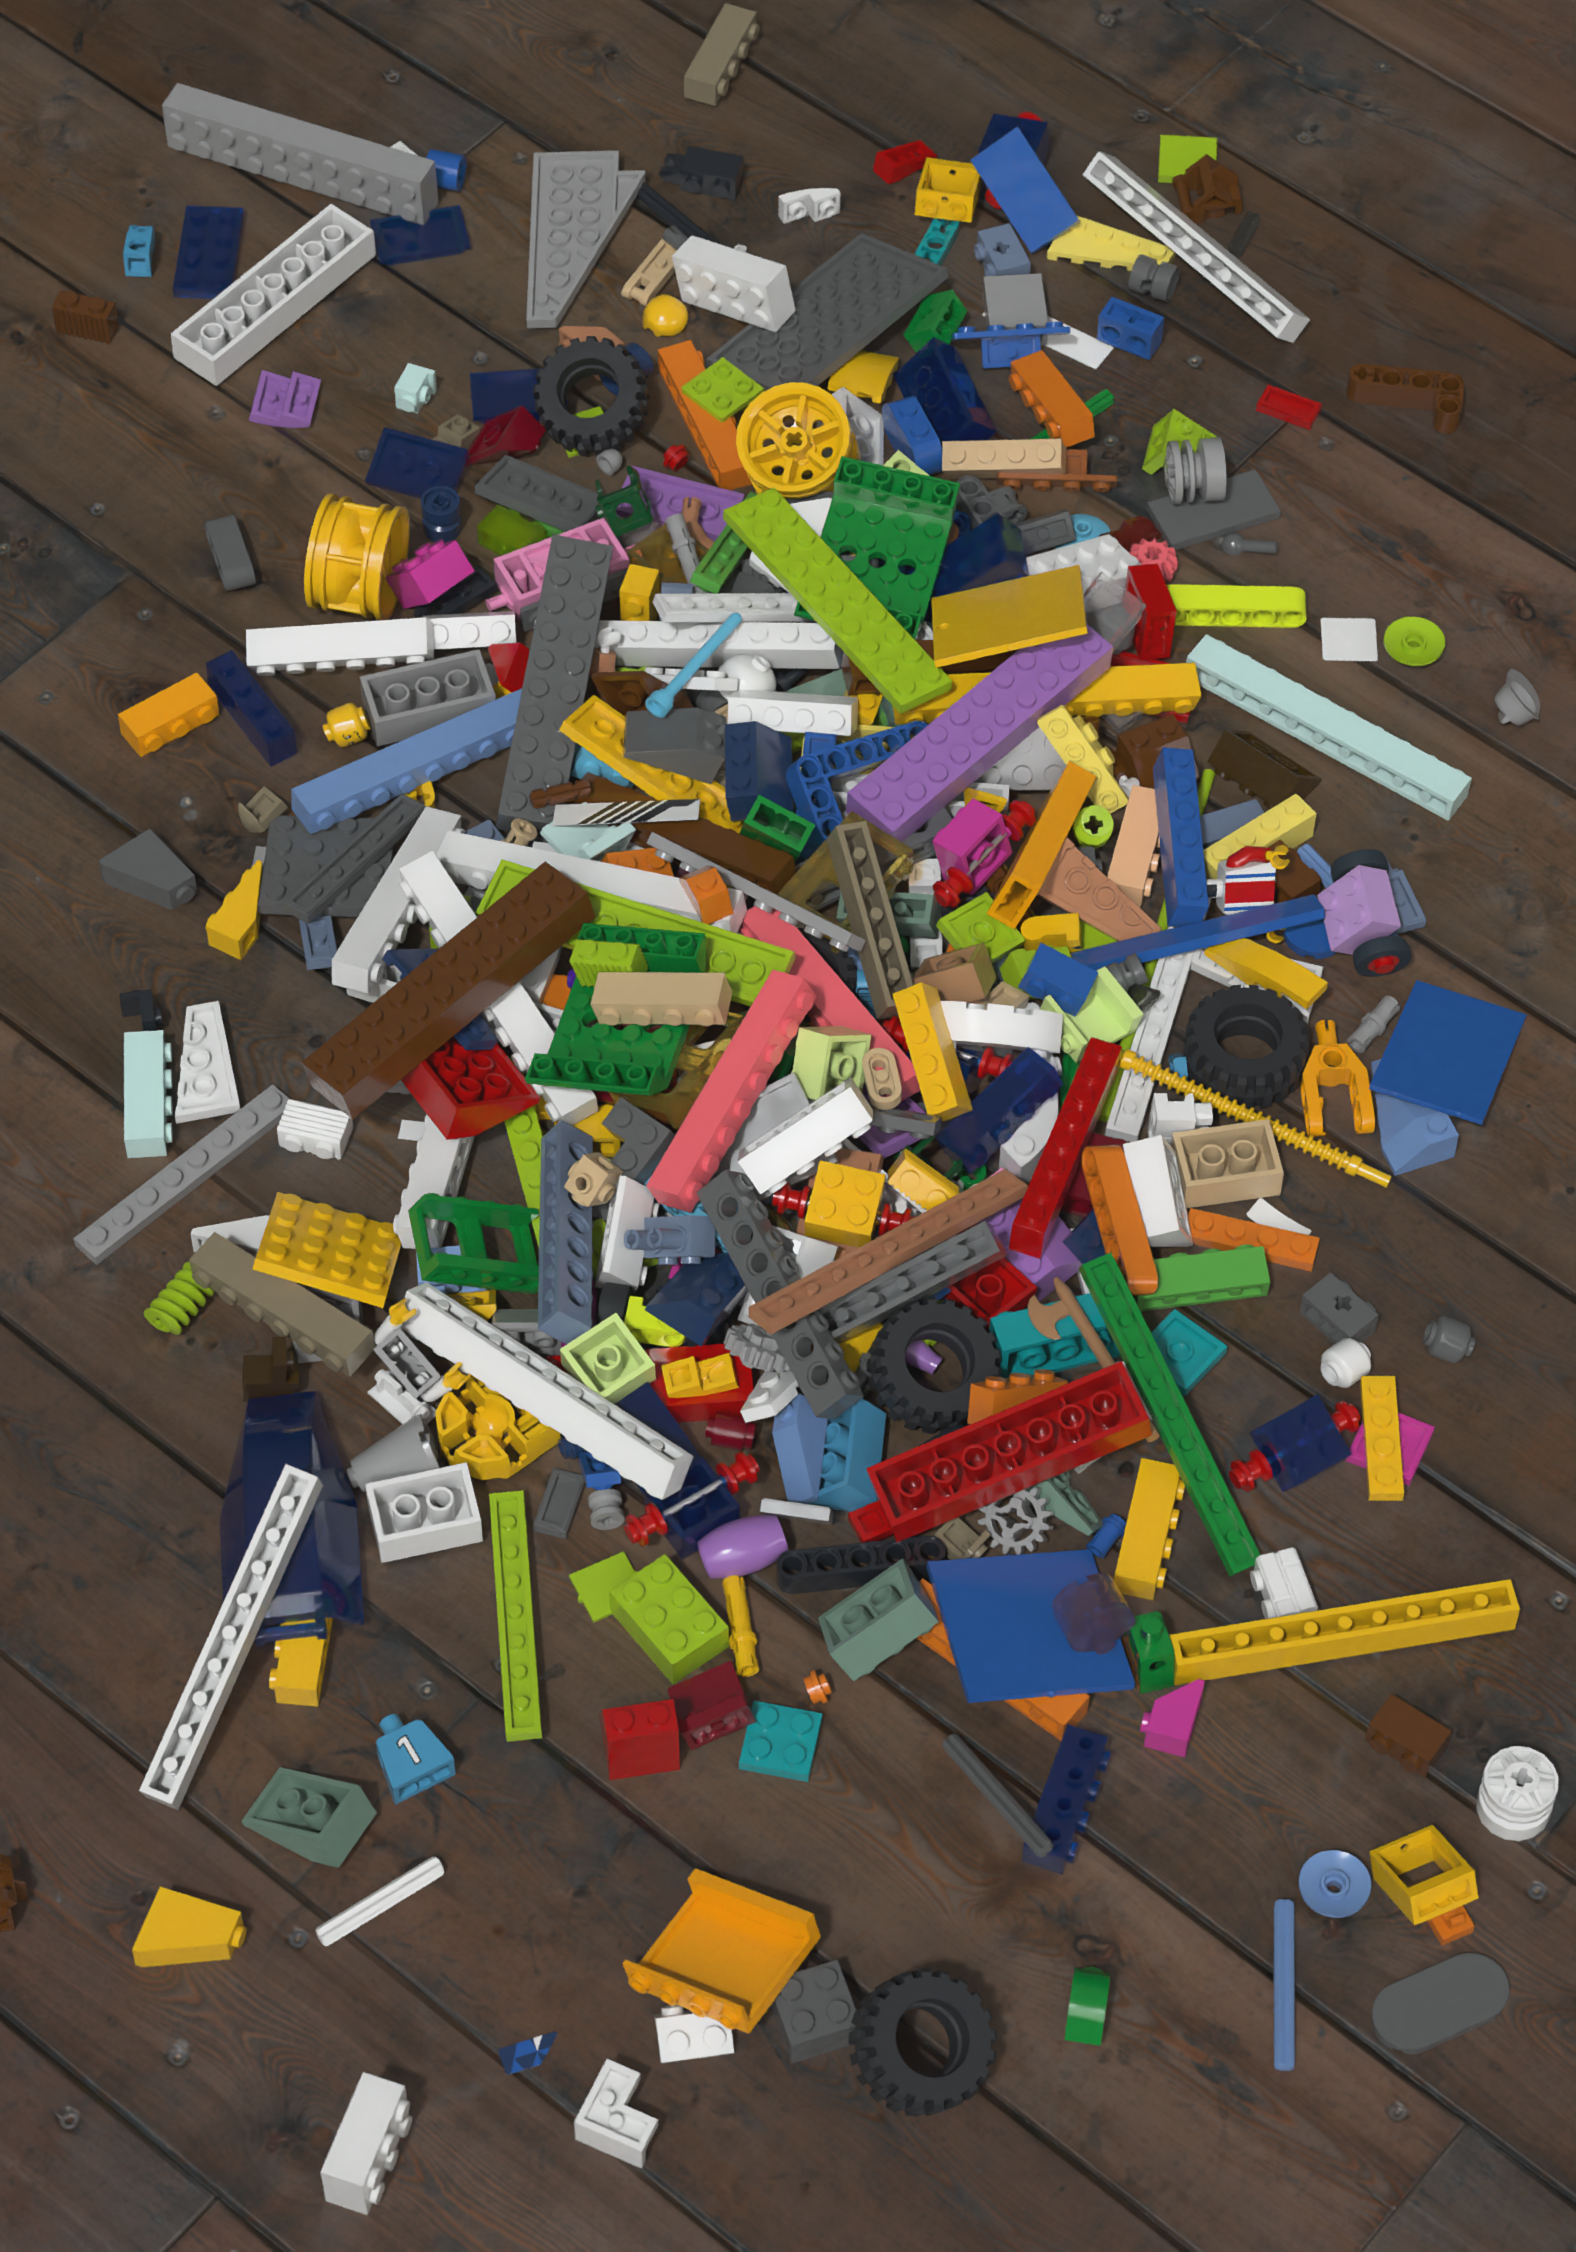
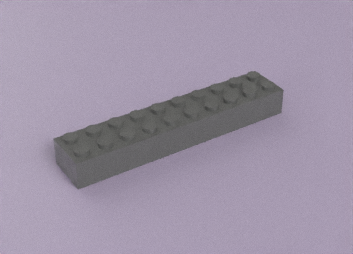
[496,534,613,837]

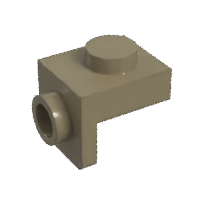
[933,1517,991,1560]

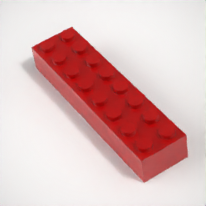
[866,1361,1152,1543]

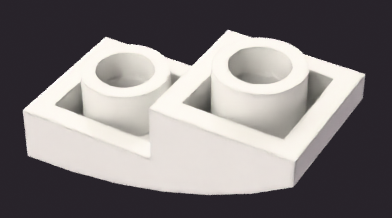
[779,188,840,224]

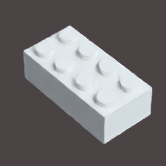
[672,235,795,332]
[1015,534,1142,613]
[738,1077,873,1194]

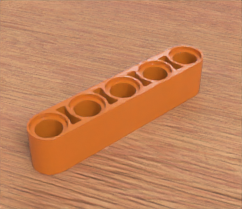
[1082,1145,1158,1296]

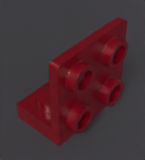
[667,1661,756,1750]

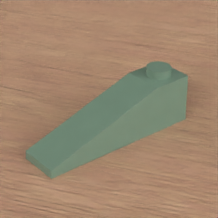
[1029,1471,1103,1536]

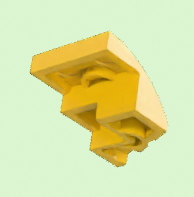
[827,350,900,404]

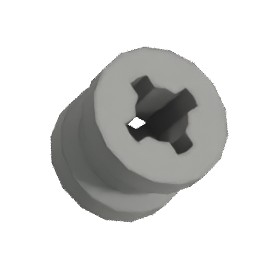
[588,1489,625,1530]

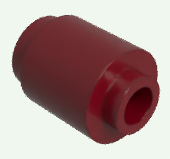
[705,1412,756,1451]

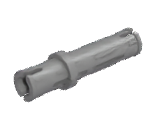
[665,514,711,594]

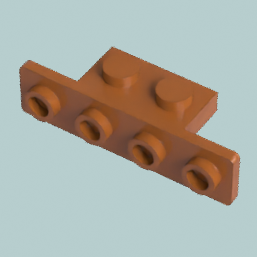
[997,449,1117,493]

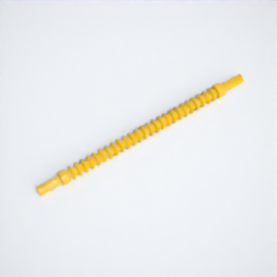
[1096,1038,1392,1188]

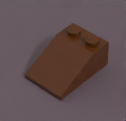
[591,671,694,716]

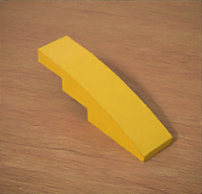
[1204,938,1328,1009]

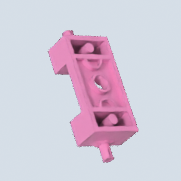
[485,518,639,624]

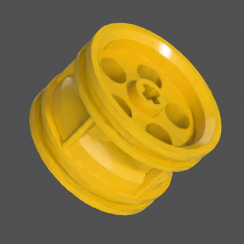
[304,493,410,621]

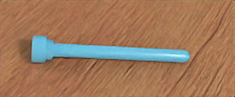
[645,612,742,718]

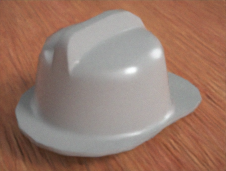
[1494,669,1540,726]

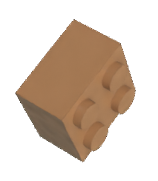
[912,942,997,1004]

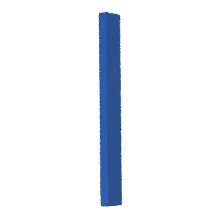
[1070,894,1325,971]

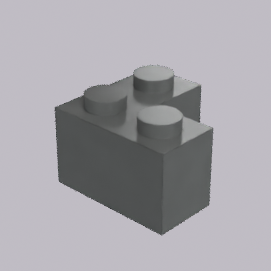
[601,1097,675,1186]

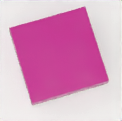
[1346,1412,1435,1486]

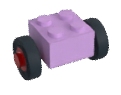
[1317,849,1411,977]

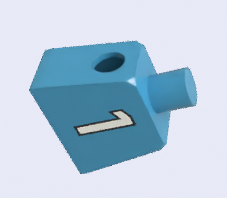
[376,1714,456,1805]

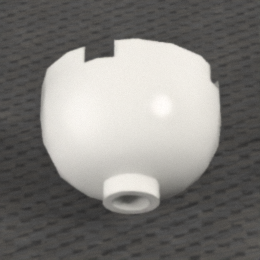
[718,654,777,700]

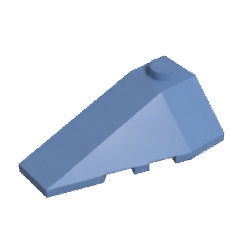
[1371,1059,1459,1176]

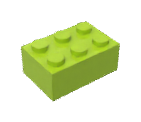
[609,1554,729,1685]

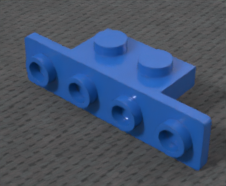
[951,322,1070,369]

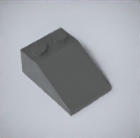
[623,708,726,784]

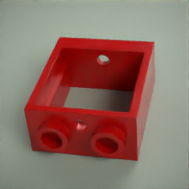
[1122,563,1177,660]

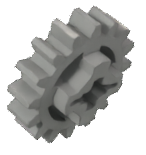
[724,1324,790,1372]
[978,1487,1054,1555]

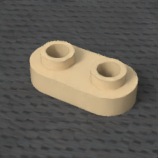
[862,1048,902,1110]

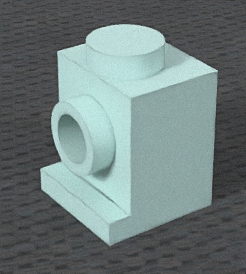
[394,363,437,414]

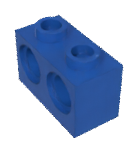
[1097,297,1164,360]

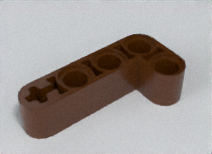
[1346,364,1464,434]

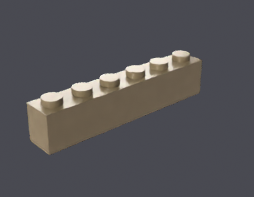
[826,821,913,1020]
[189,1232,375,1377]

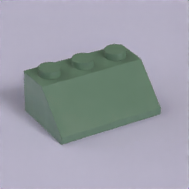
[818,1558,939,1681]

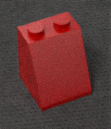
[599,1699,680,1780]

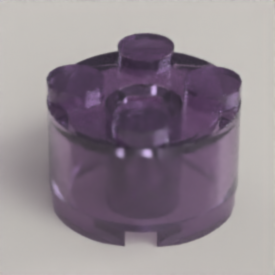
[1052,1574,1136,1655]

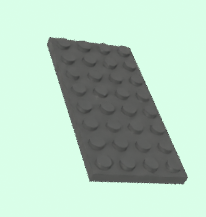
[706,233,948,391]

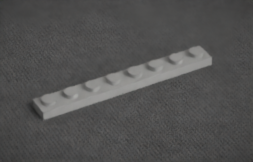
[647,832,866,952]
[73,1084,289,1265]

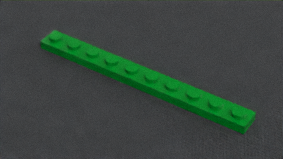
[1078,1252,1260,1577]

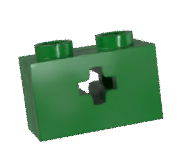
[904,290,967,356]

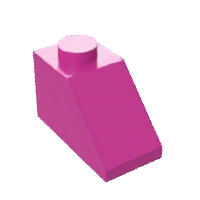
[1140,1679,1205,1758]

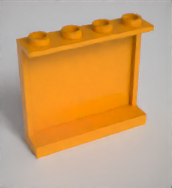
[622,1868,821,2034]

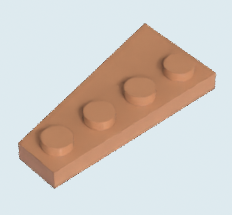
[1037,837,1161,942]

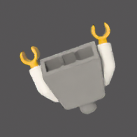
[373,1298,471,1402]

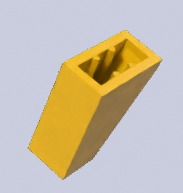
[132,1887,247,1967]

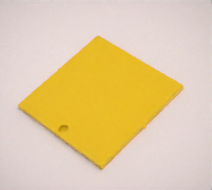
[932,564,1088,668]

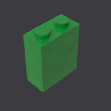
[739,795,815,864]

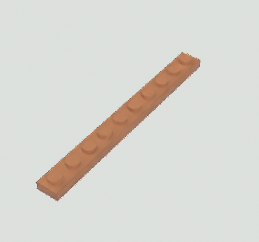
[749,1169,1028,1335]

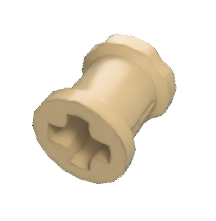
[501,818,538,847]

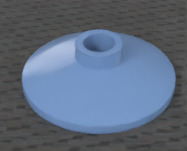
[1299,1850,1371,1918]

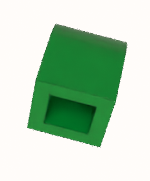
[1064,1967,1111,2046]

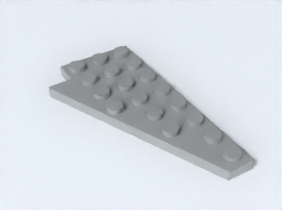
[526,151,646,328]

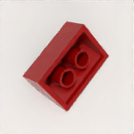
[938,1227,1037,1333]

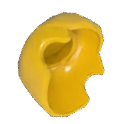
[642,295,688,337]

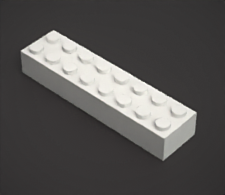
[171,204,376,386]

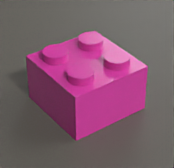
[385,539,474,609]

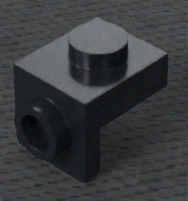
[119,989,163,1031]

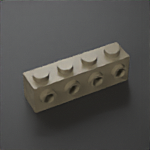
[684,3,760,106]

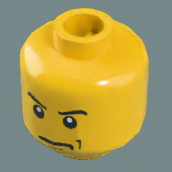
[323,703,371,748]

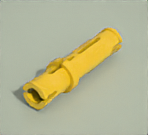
[722,1575,759,1677]

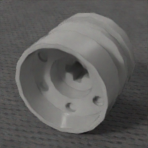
[1164,437,1227,504]

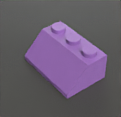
[979,1198,1082,1301]

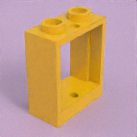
[915,158,982,223]
[1369,1825,1479,1926]

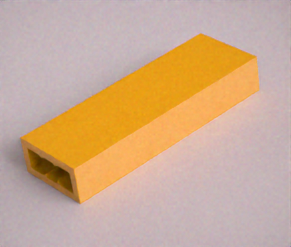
[986,761,1097,929]

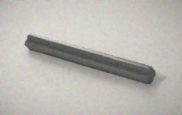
[942,1734,1053,1857]

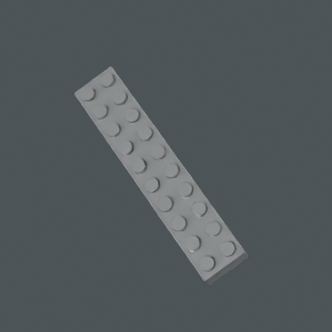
[162,83,438,225]

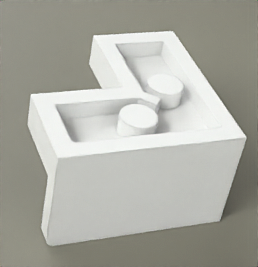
[574,2059,658,2168]

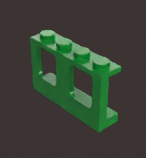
[408,1193,539,1294]

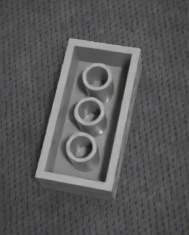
[360,649,496,746]
[974,727,1066,790]

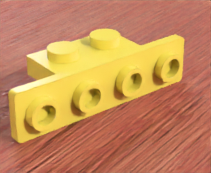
[1037,705,1129,814]

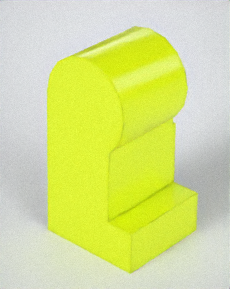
[624,1296,687,1347]

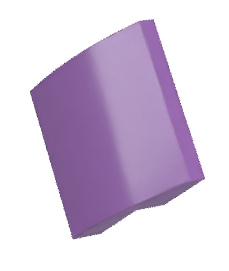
[248,370,321,428]

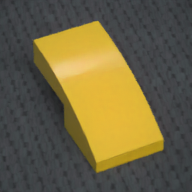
[661,1353,739,1398]

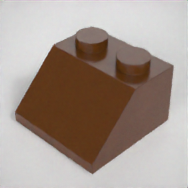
[1116,714,1200,789]

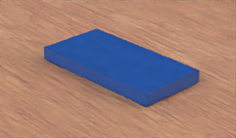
[970,127,1081,255]

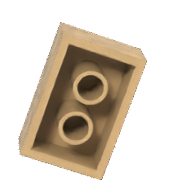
[1171,1119,1284,1208]

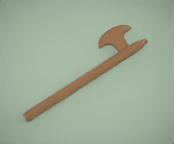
[1027,1277,1160,1442]

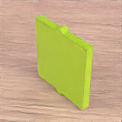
[569,1552,638,1623]

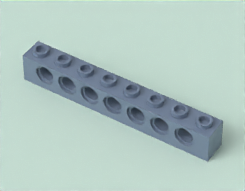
[538,1120,593,1344]

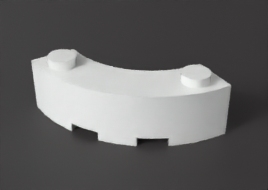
[940,1001,1063,1059]
[999,1058,1058,1184]

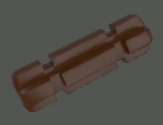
[529,779,591,809]

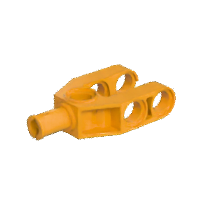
[1300,1020,1375,1137]

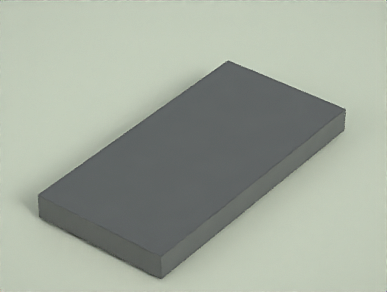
[475,455,599,532]
[1146,469,1281,550]

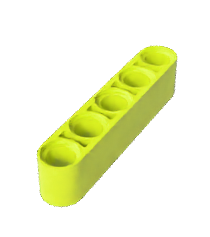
[1166,584,1307,628]

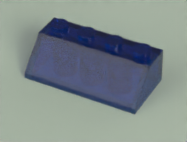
[893,337,996,447]

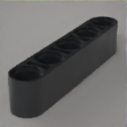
[776,1536,945,1594]

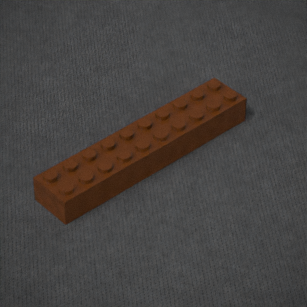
[301,861,596,1120]

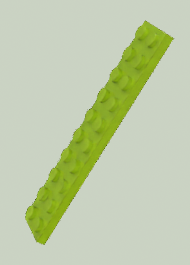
[723,487,952,714]
[475,859,796,1007]

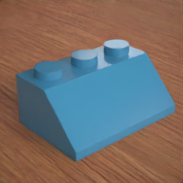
[808,1398,886,1512]

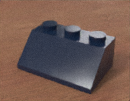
[725,721,794,821]
[645,1252,748,1346]

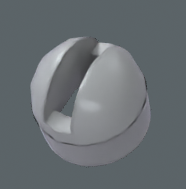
[596,449,622,475]

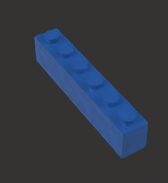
[1153,747,1209,927]

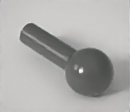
[1222,533,1279,556]

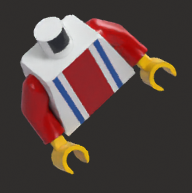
[1206,845,1290,943]

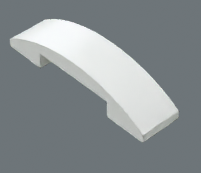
[909,859,942,971]

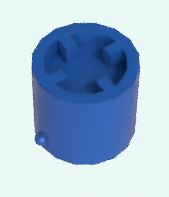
[426,149,467,191]

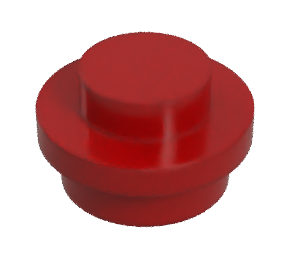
[663,444,690,472]

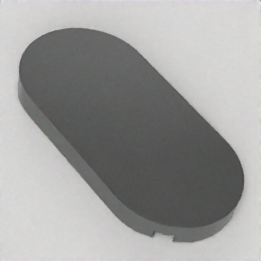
[1371,1953,1510,2054]

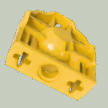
[435,1376,561,1480]

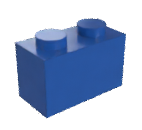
[1018,943,1098,1017]

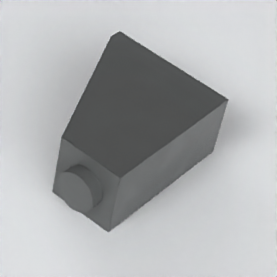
[98,828,197,910]

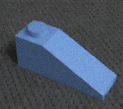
[772,1394,828,1504]

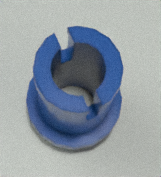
[1086,1514,1126,1559]

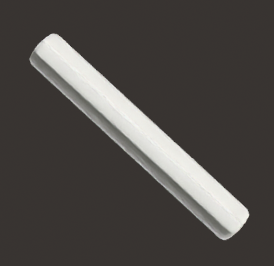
[316,1857,444,1946]

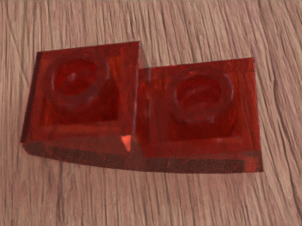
[1099,516,1162,552]

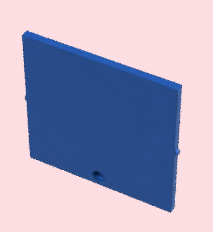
[926,1549,1135,1703]

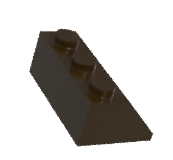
[1207,730,1322,809]

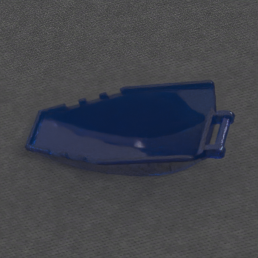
[220,1391,365,1647]

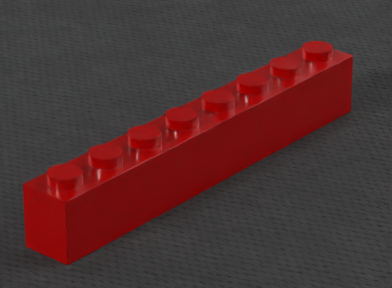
[1009,1037,1122,1259]

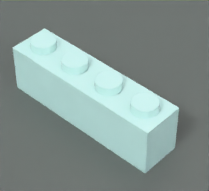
[124,1030,173,1158]

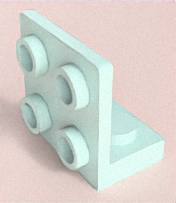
[540,802,636,862]

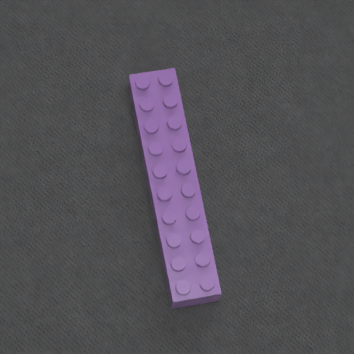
[846,625,1113,852]

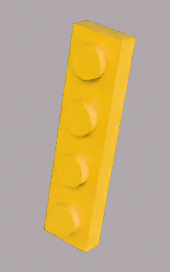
[1360,1376,1404,1501]

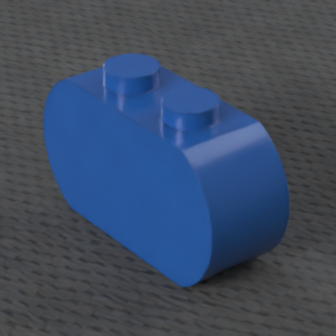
[882,396,942,475]

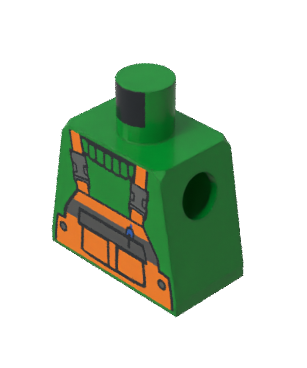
[1120,1611,1175,1695]

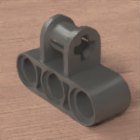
[956,476,1028,557]

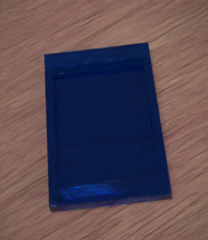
[370,205,471,265]
[470,368,568,424]

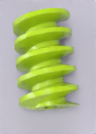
[1072,805,1114,849]
[143,1262,215,1335]

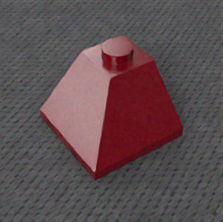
[461,405,546,466]

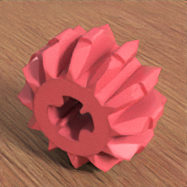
[1129,537,1178,582]

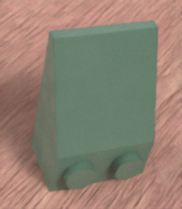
[241,1767,377,1868]

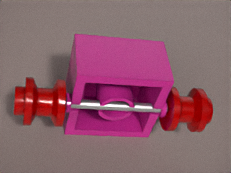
[932,798,1036,908]

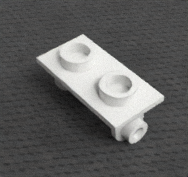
[368,1369,436,1424]

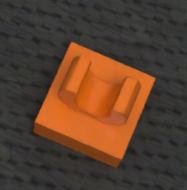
[1427,1905,1475,1946]

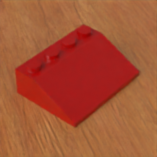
[401,1037,540,1140]

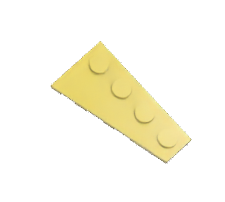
[1047,216,1176,271]

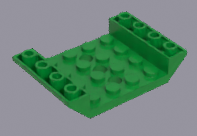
[794,456,960,640]
[525,923,706,1096]

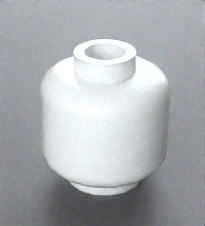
[1320,1338,1371,1388]

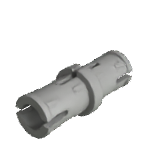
[1347,996,1400,1053]

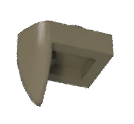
[237,786,288,833]

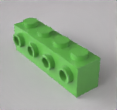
[1133,1244,1270,1312]

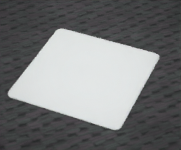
[1321,618,1378,661]

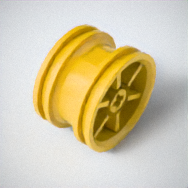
[736,382,861,499]

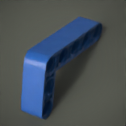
[786,721,928,849]

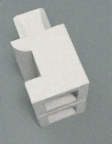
[1147,1093,1213,1146]

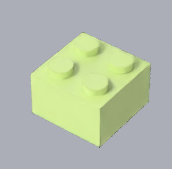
[791,1026,871,1100]
[559,1313,656,1405]

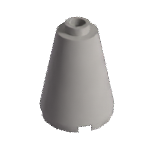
[347,1414,444,1492]

